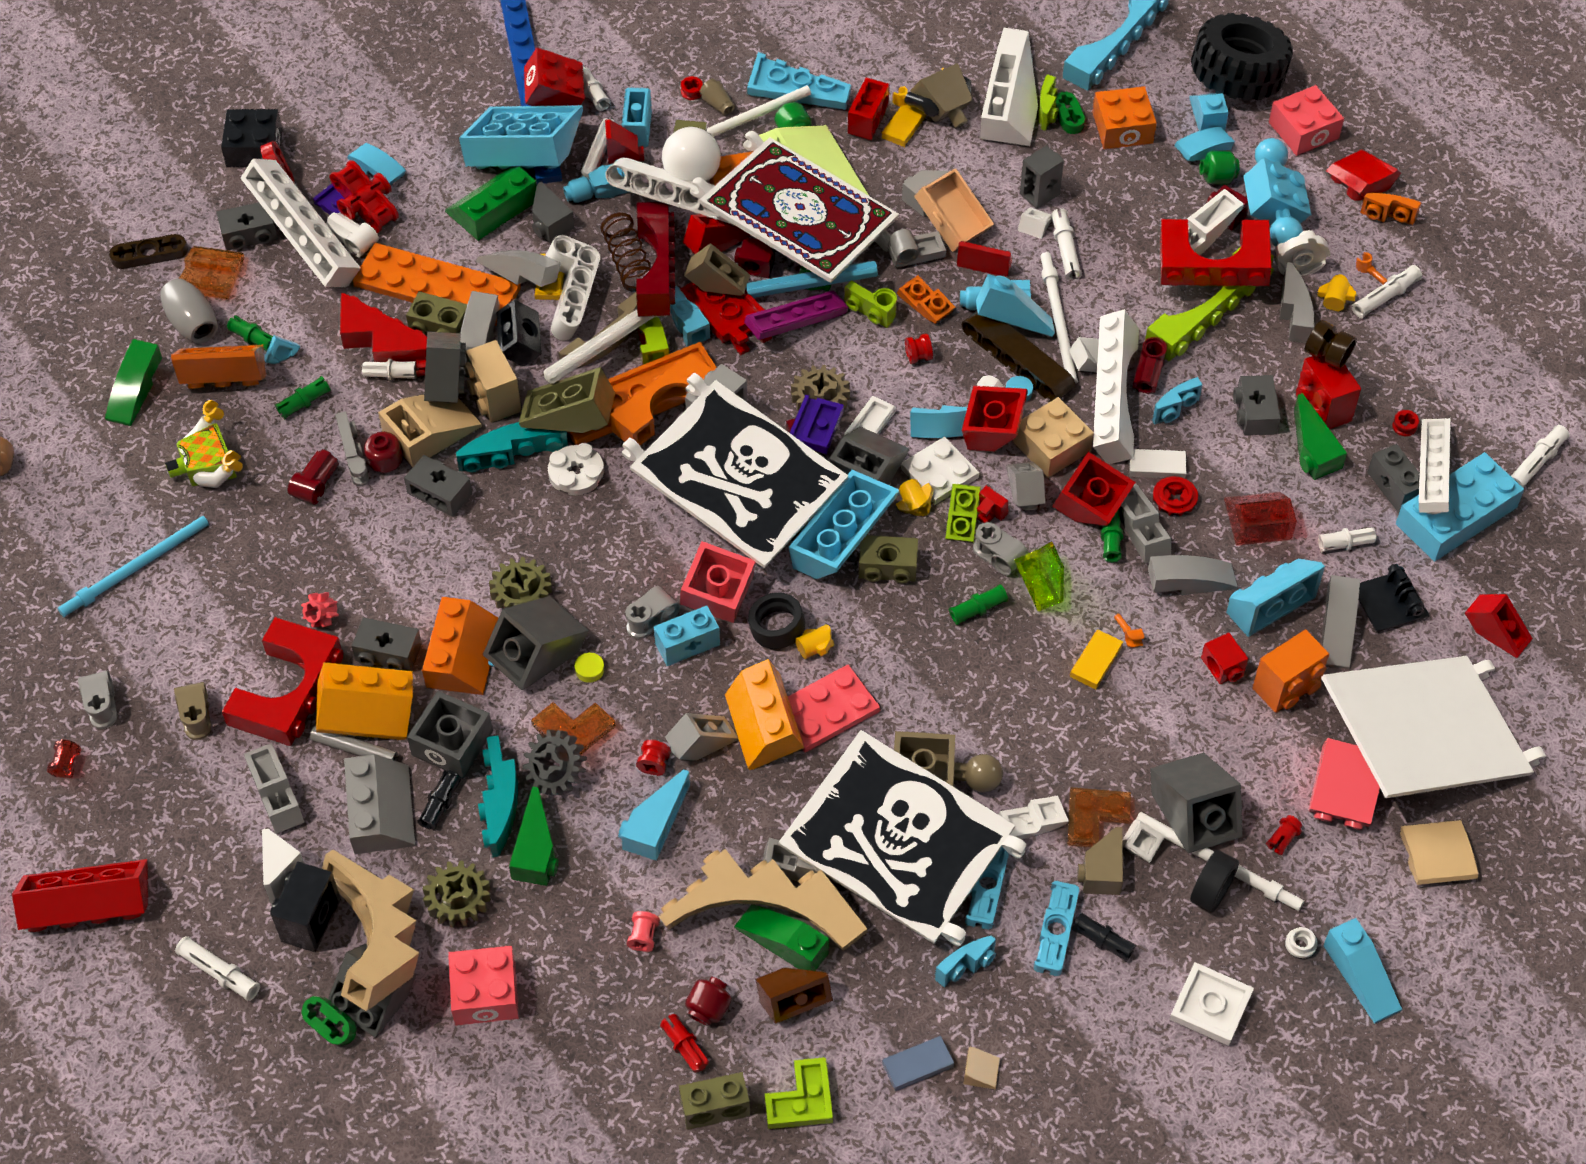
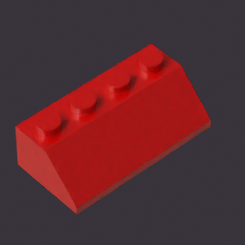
[12,859,148,932]

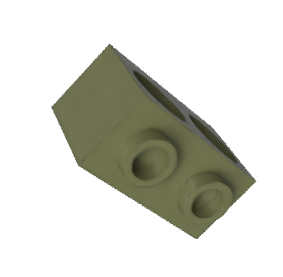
[406,291,467,336]
[679,1072,750,1130]

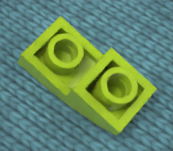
[1039,74,1059,131]
[945,484,980,542]

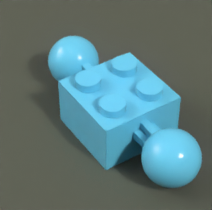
[1243,138,1311,247]

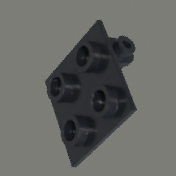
[1358,564,1429,633]

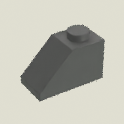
[532,182,575,243]

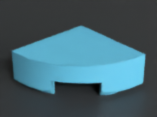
[264,335,300,364]

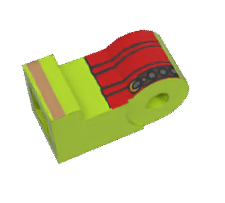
[638,316,669,365]

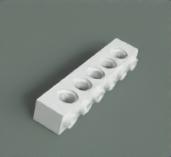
[241,159,361,287]

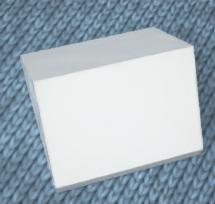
[262,829,304,906]

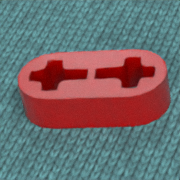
[260,141,295,184]

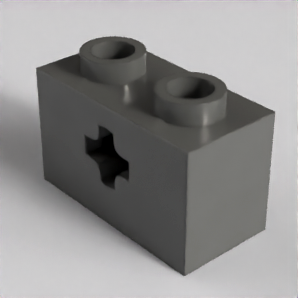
[1020,145,1064,209]
[217,202,278,251]
[1233,375,1281,436]
[1367,444,1420,513]
[404,455,472,517]
[352,617,422,671]

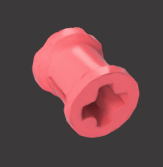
[627,911,660,952]

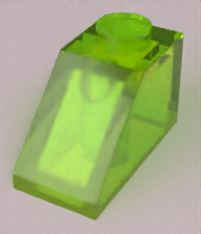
[1014,541,1064,612]

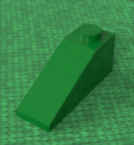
[1294,393,1347,480]
[509,786,558,886]
[734,904,829,971]

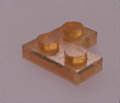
[531,702,616,755]
[1067,787,1131,847]

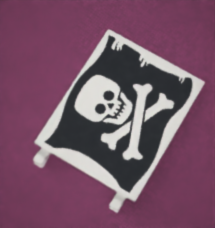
[621,373,848,568]

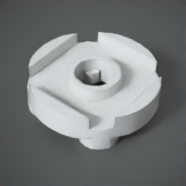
[1275,230,1330,276]
[548,443,604,496]

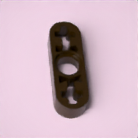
[109,234,188,269]

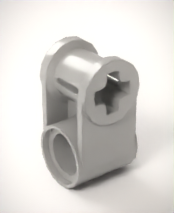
[973,522,1028,576]
[625,586,680,639]
[78,670,117,729]

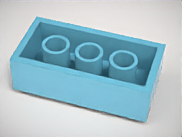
[1396,452,1524,562]

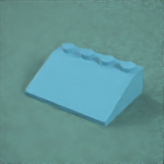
[459,105,583,169]

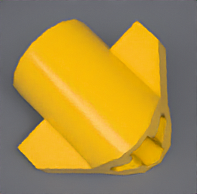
[1318,274,1356,312]
[896,479,934,516]
[795,624,834,659]

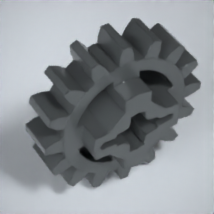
[523,730,587,796]

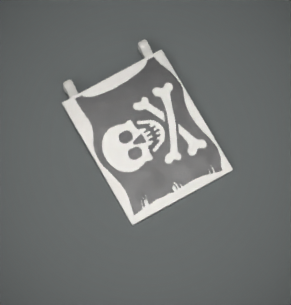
[778,730,1026,947]

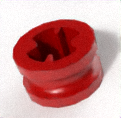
[680,76,703,100]
[1392,410,1419,437]

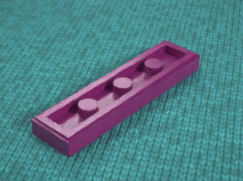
[744,290,848,340]

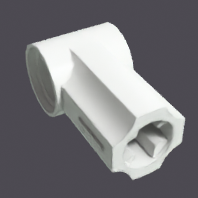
[326,212,379,257]

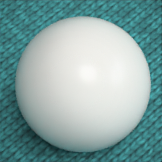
[662,127,721,182]

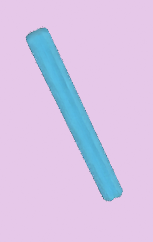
[746,261,878,298]

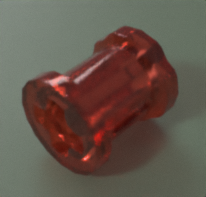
[47,739,81,778]

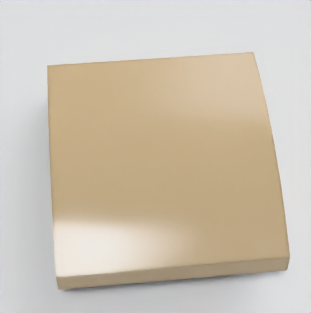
[1400,820,1478,885]

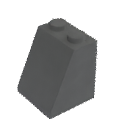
[483,596,589,690]
[1150,752,1242,853]

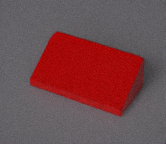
[957,241,1012,277]

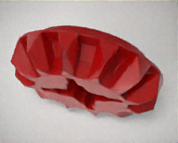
[1153,476,1198,516]

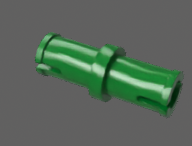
[227,315,273,352]
[275,376,331,420]
[1101,509,1123,563]
[949,584,1008,625]

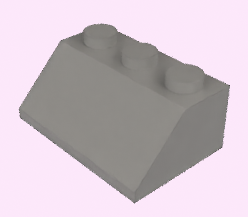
[344,754,416,855]

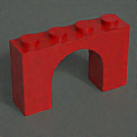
[1160,219,1271,286]
[222,617,344,746]

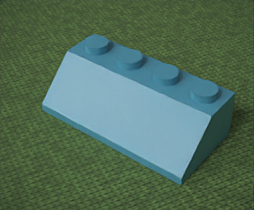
[789,470,900,579]

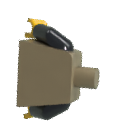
[892,63,972,129]

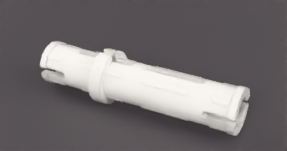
[1051,208,1082,280]
[1352,265,1422,319]
[1511,425,1570,488]
[175,936,260,1001]

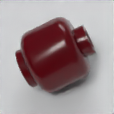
[364,431,403,473]
[685,976,732,1027]

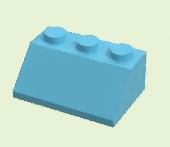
[1226,558,1325,637]

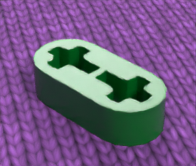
[1055,92,1085,134]
[301,996,357,1045]

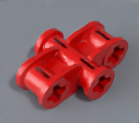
[329,160,399,233]

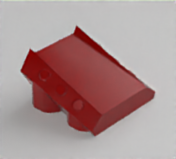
[1326,149,1401,201]

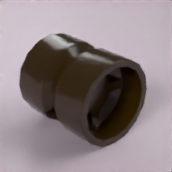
[1304,320,1357,369]

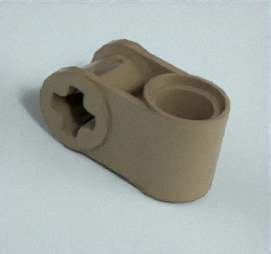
[174,682,211,740]

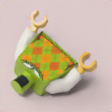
[165,400,243,488]

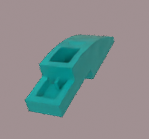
[456,422,568,472]
[478,735,518,858]

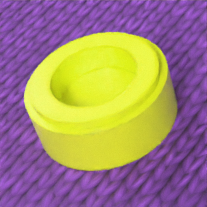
[575,653,604,683]

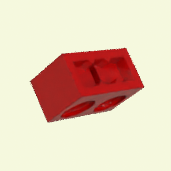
[848,77,890,140]

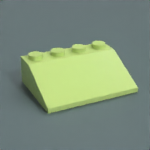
[759,125,869,196]

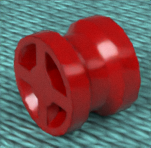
[905,333,933,364]
[636,740,671,776]

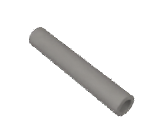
[310,726,398,761]

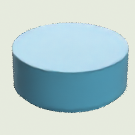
[1006,376,1033,402]

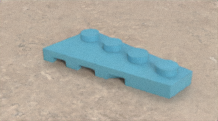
[747,52,851,110]

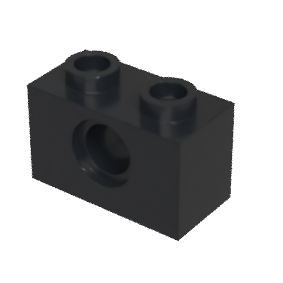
[496,299,542,366]

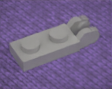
[335,411,369,487]

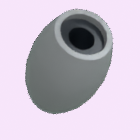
[160,278,218,344]

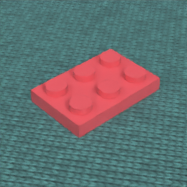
[788,664,880,753]

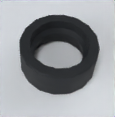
[748,592,805,649]
[1190,850,1239,913]

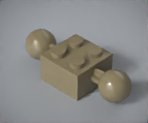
[894,731,1003,793]

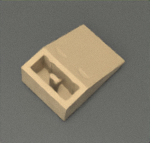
[378,395,482,467]

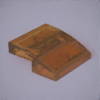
[179,246,244,299]

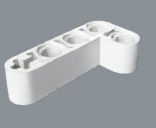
[545,235,600,341]

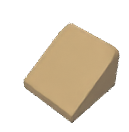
[964,1047,1000,1089]

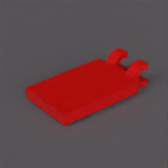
[680,282,772,355]

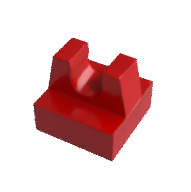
[977,485,1008,523]

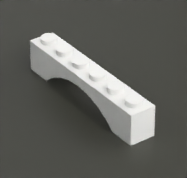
[1093,309,1139,464]

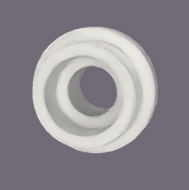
[1285,927,1317,958]

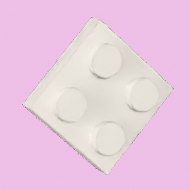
[900,436,979,505]
[1169,962,1254,1046]

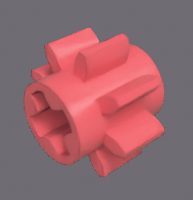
[301,592,339,628]

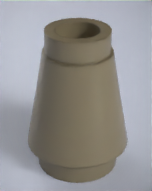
[700,79,735,116]

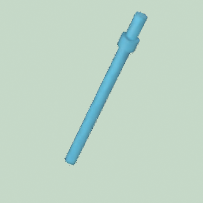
[57,516,209,617]

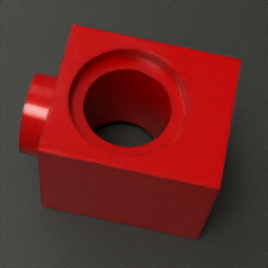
[1201,632,1248,684]

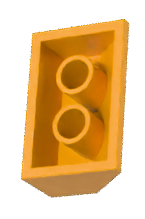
[725,659,804,770]
[316,662,413,740]

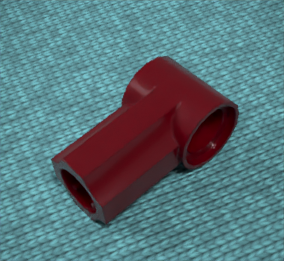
[1133,337,1167,394]
[287,449,339,505]

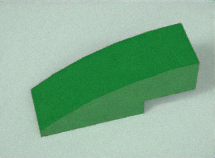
[105,339,162,426]

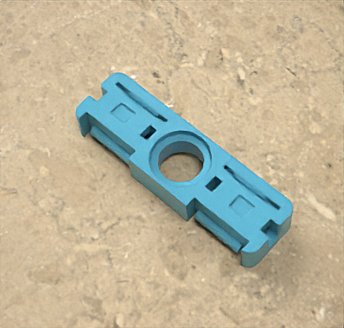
[965,847,1009,930]
[1034,881,1079,976]

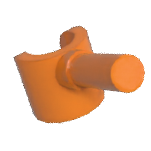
[1356,252,1387,284]
[1114,614,1144,647]

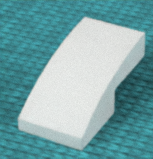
[998,796,1069,840]

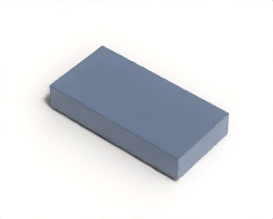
[882,1036,954,1091]

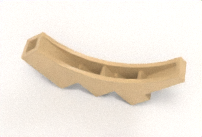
[658,849,868,951]
[322,850,419,1012]

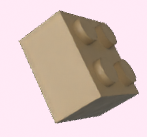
[464,340,522,423]
[1013,397,1094,478]

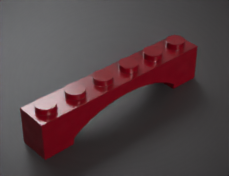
[636,202,676,317]

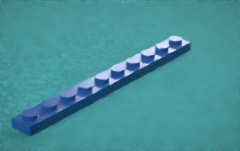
[500,0,562,184]

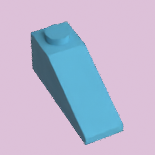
[976,274,1055,337]
[618,769,690,861]
[1323,918,1402,1024]

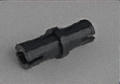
[417,770,461,830]
[1072,913,1136,962]

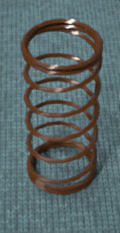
[600,212,651,292]

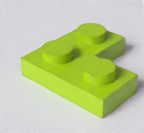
[765,1057,833,1129]

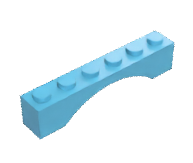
[1063,0,1169,91]

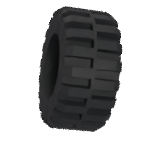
[1191,13,1293,101]

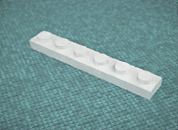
[1419,418,1451,514]

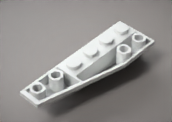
[980,28,1038,146]

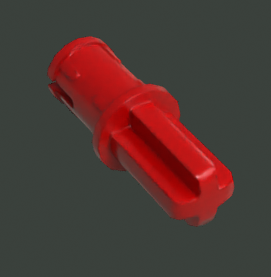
[660,1014,709,1073]

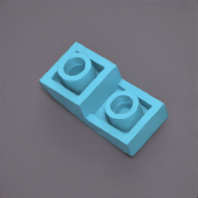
[1175,127,1235,162]
[347,143,406,185]
[1152,377,1202,424]
[910,405,967,438]
[935,936,996,987]

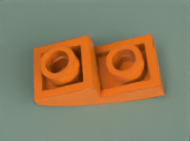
[1360,193,1421,225]
[897,275,956,324]

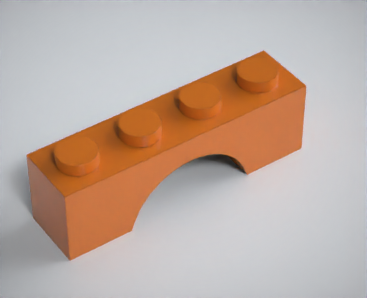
[610,353,714,446]

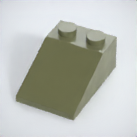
[519,367,615,433]

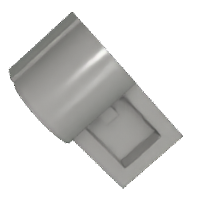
[888,229,946,268]

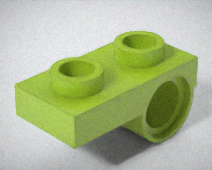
[844,280,897,328]

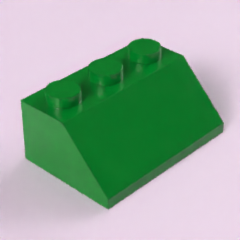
[445,167,537,241]

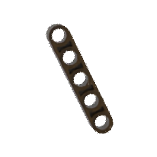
[961,311,1076,402]

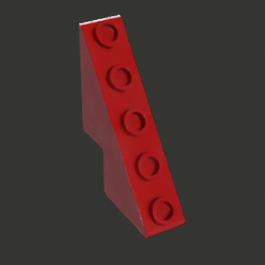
[340,293,427,362]

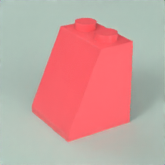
[1308,738,1380,830]

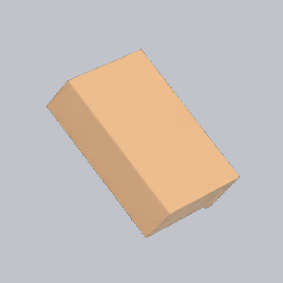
[914,168,994,252]

